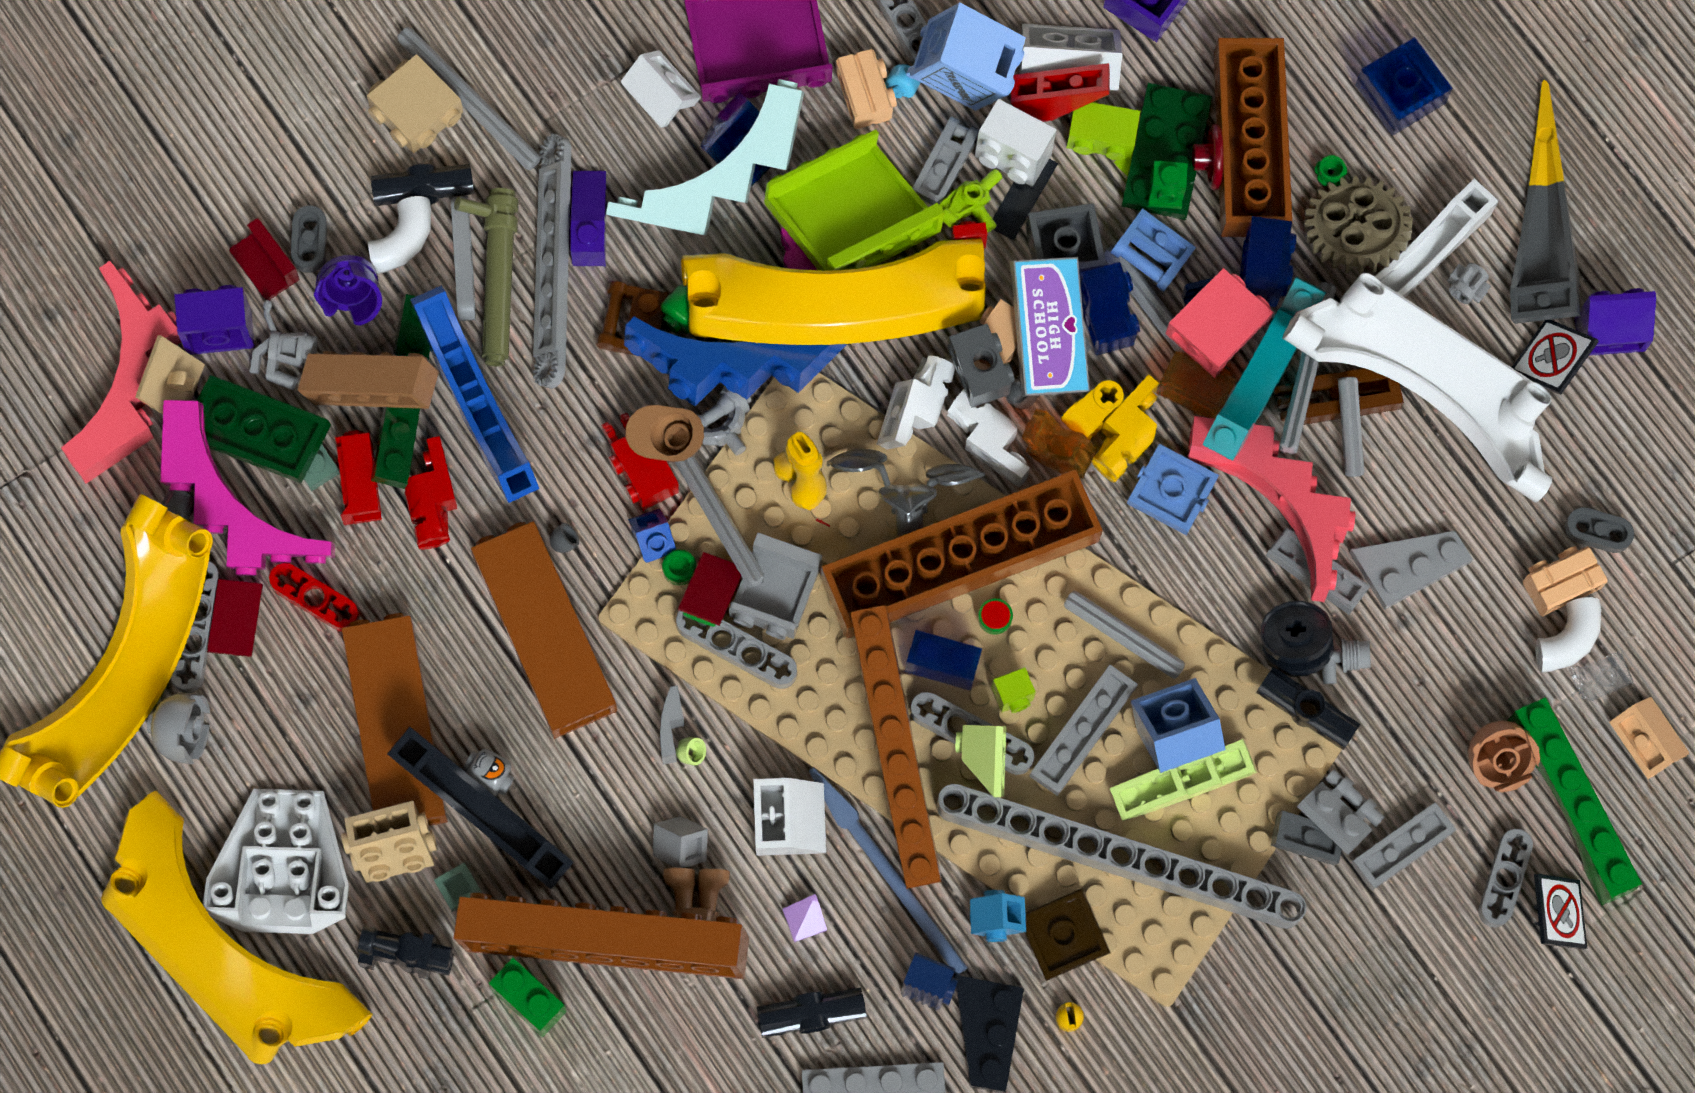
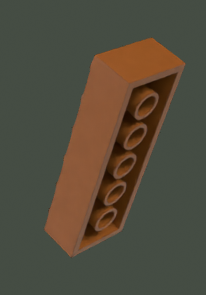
[1214,38,1293,237]

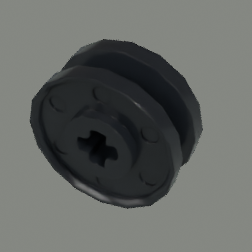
[1261,601,1334,677]

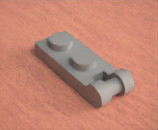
[913,116,980,205]

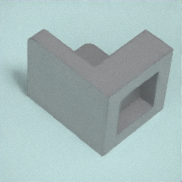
[653,816,708,868]

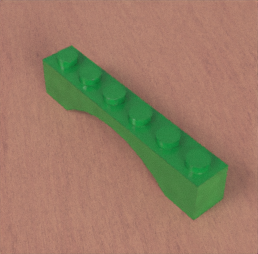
[1507,697,1642,906]

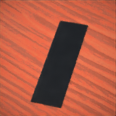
[993,159,1058,241]

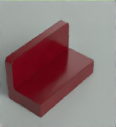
[229,218,300,300]

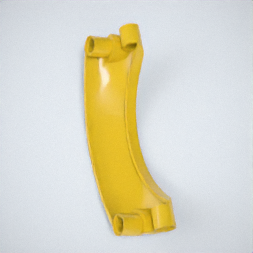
[681,238,986,345]
[0,494,213,808]

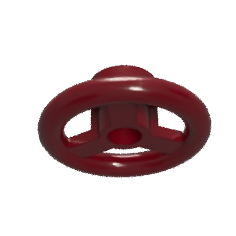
[1192,124,1224,191]

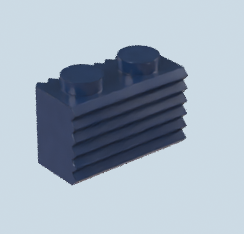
[901,952,958,1011]

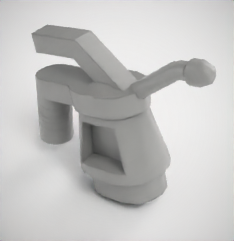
[250,300,318,390]

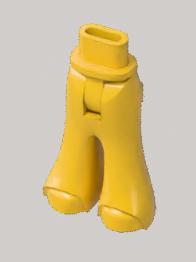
[773,432,827,511]

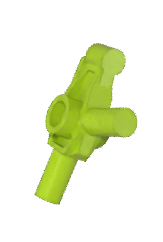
[939,169,1002,233]

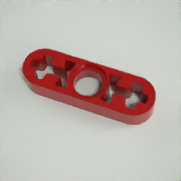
[269,563,360,632]

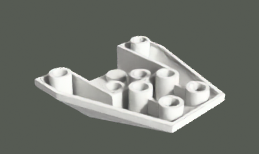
[203,789,349,934]

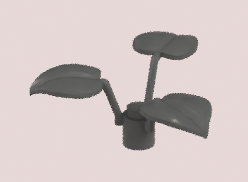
[827,449,985,537]

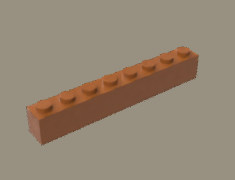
[851,605,942,889]

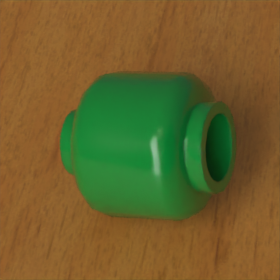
[661,285,690,334]

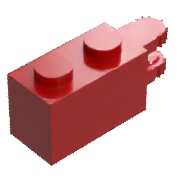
[601,412,679,511]

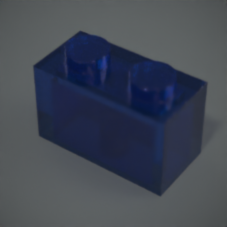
[905,630,983,691]

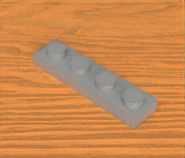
[1029,665,1138,796]
[801,1062,946,1093]

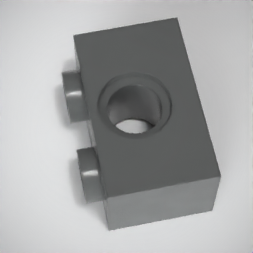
[947,324,1014,408]

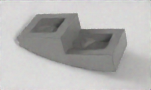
[660,685,684,765]

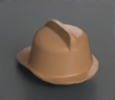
[626,405,704,462]

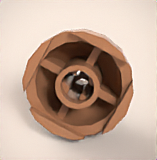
[1467,720,1540,792]

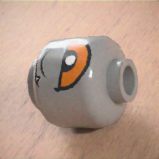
[462,749,514,797]

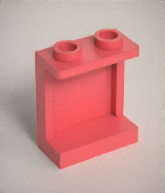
[1165,268,1274,378]

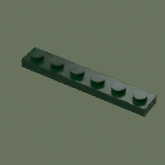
[371,294,430,489]

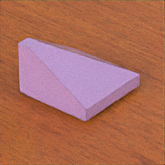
[782,894,827,942]

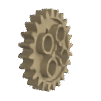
[1304,176,1413,274]

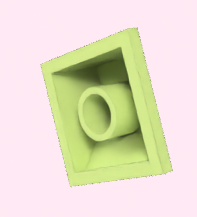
[955,725,1006,797]

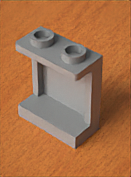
[729,533,822,640]

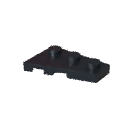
[954,975,1024,1093]

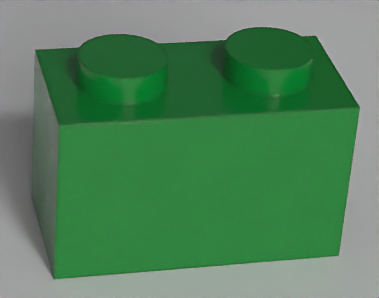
[488,958,567,1038]

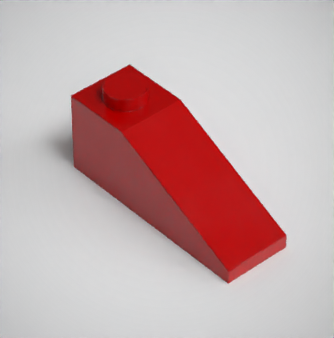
[1011,63,1110,122]

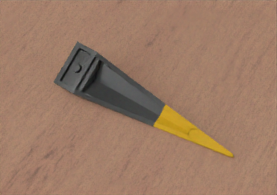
[1510,79,1581,324]

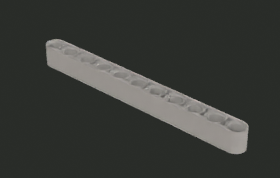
[936,784,1307,929]

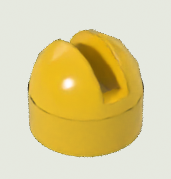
[1055,1002,1084,1032]

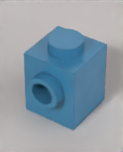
[970,890,1026,942]

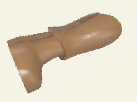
[663,868,730,921]

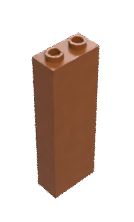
[471,521,617,739]
[342,613,448,826]

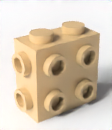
[367,54,463,154]
[341,801,437,883]

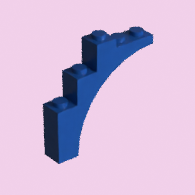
[410,285,540,503]
[624,317,847,406]

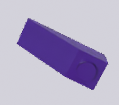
[571,171,606,266]

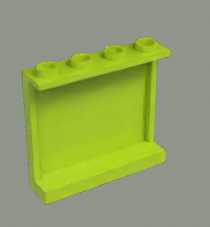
[764,129,945,271]

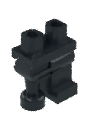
[358,925,454,980]

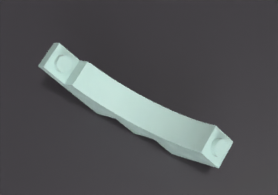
[606,79,804,235]

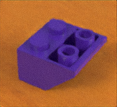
[1574,288,1656,356]

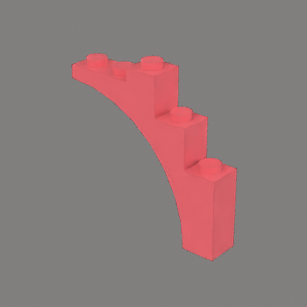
[61,261,181,484]
[1187,416,1356,602]

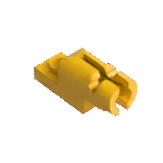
[1091,374,1159,483]

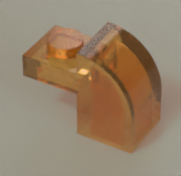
[1022,408,1097,479]

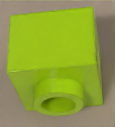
[991,667,1036,713]

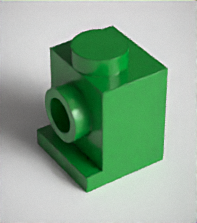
[1148,160,1188,209]

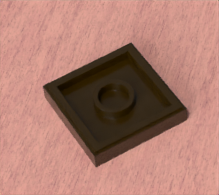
[1025,888,1111,981]

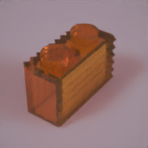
[1156,351,1237,419]

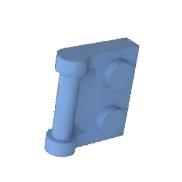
[1110,208,1196,292]

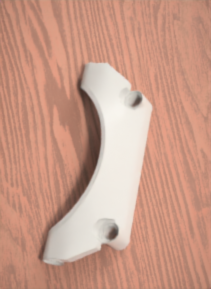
[1282,273,1552,503]

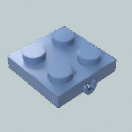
[1127,444,1219,536]

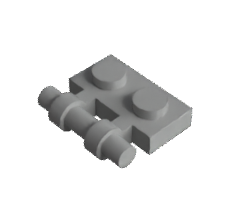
[1297,769,1385,855]

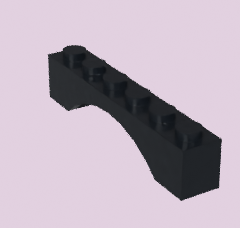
[387,726,574,889]

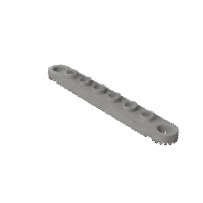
[533,134,571,389]

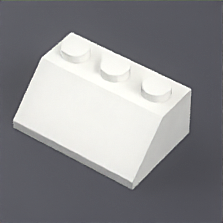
[1020,23,1122,91]

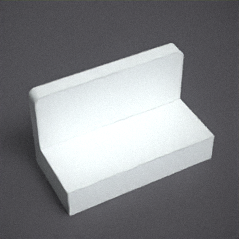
[621,50,701,128]

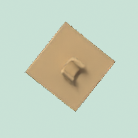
[135,335,205,415]

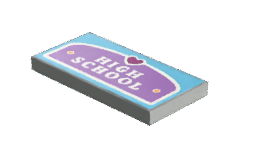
[1010,257,1090,397]

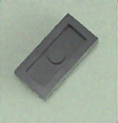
[1270,810,1342,865]

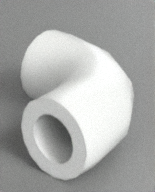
[368,196,431,274]
[1535,597,1601,672]

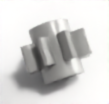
[1447,263,1491,304]

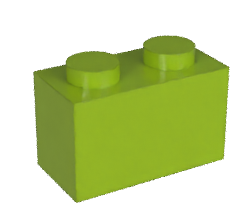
[1066,102,1140,161]

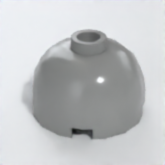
[147,693,210,764]

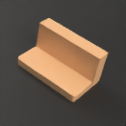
[1609,697,1689,779]

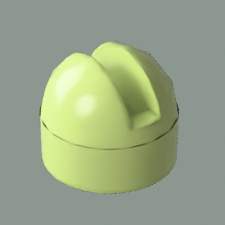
[676,737,706,765]

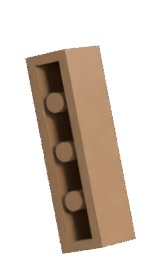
[298,351,439,409]

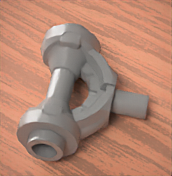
[697,387,752,456]

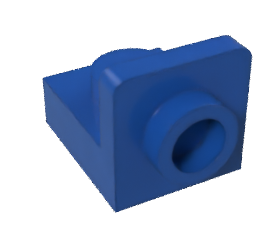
[628,508,676,563]

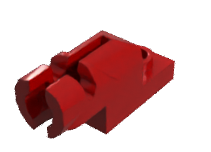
[405,436,458,550]

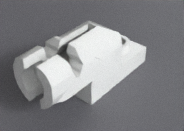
[877,355,955,450]
[947,389,1030,488]

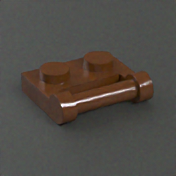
[596,281,668,356]

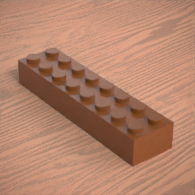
[821,470,1103,639]
[454,893,749,979]

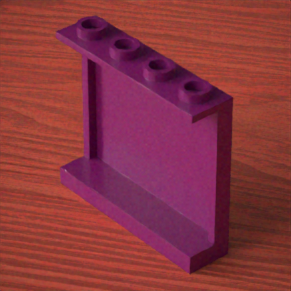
[684,0,832,103]

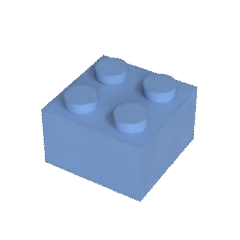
[1131,678,1226,773]

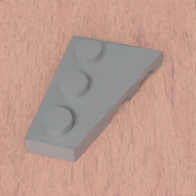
[1349,531,1473,610]

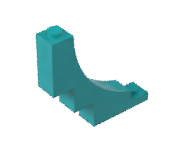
[1202,277,1327,461]

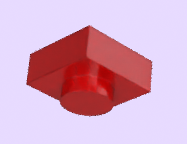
[951,221,988,249]

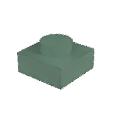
[304,444,340,492]
[434,862,482,912]

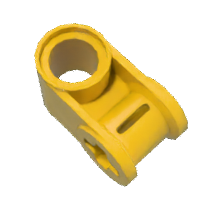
[1061,380,1124,444]

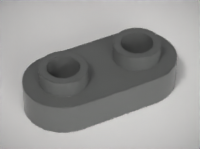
[291,205,327,273]
[1565,507,1634,553]

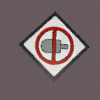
[1511,320,1599,395]
[1534,874,1588,950]

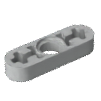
[1478,829,1533,928]

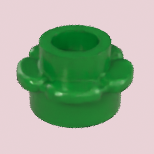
[1315,155,1347,186]

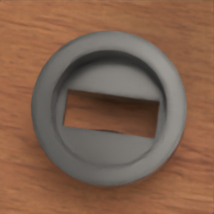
[550,523,579,553]

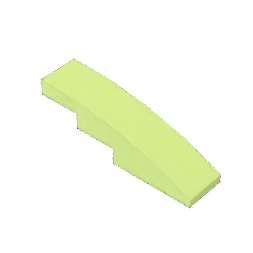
[1110,739,1257,821]

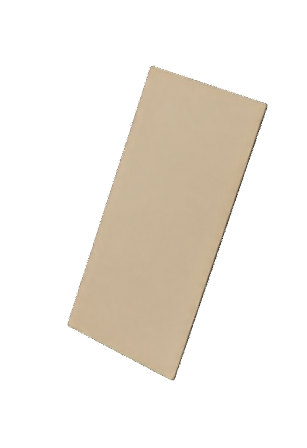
[598,372,1342,1007]

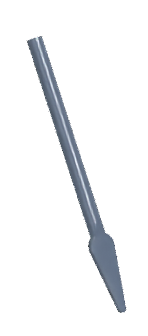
[809,768,968,975]

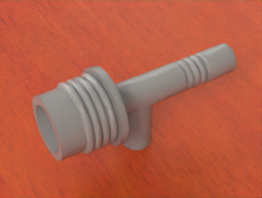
[1322,638,1371,684]

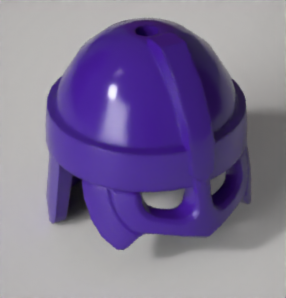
[314,255,382,326]

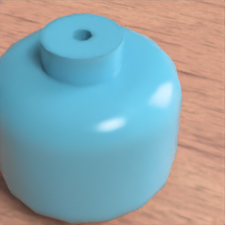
[885,64,921,98]

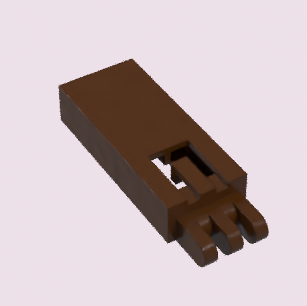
[1274,368,1404,425]

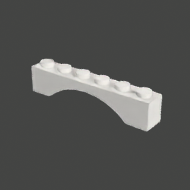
[1375,178,1498,298]

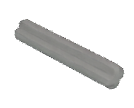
[1338,377,1364,477]

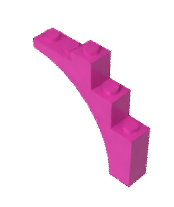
[160,400,335,576]

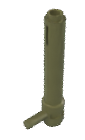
[454,188,519,367]

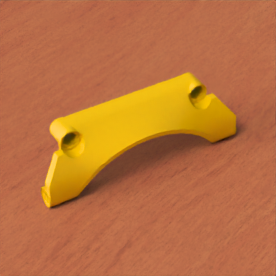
[101,791,373,1064]

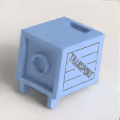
[906,2,1026,111]

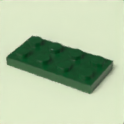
[1121,83,1212,220]
[197,375,331,483]

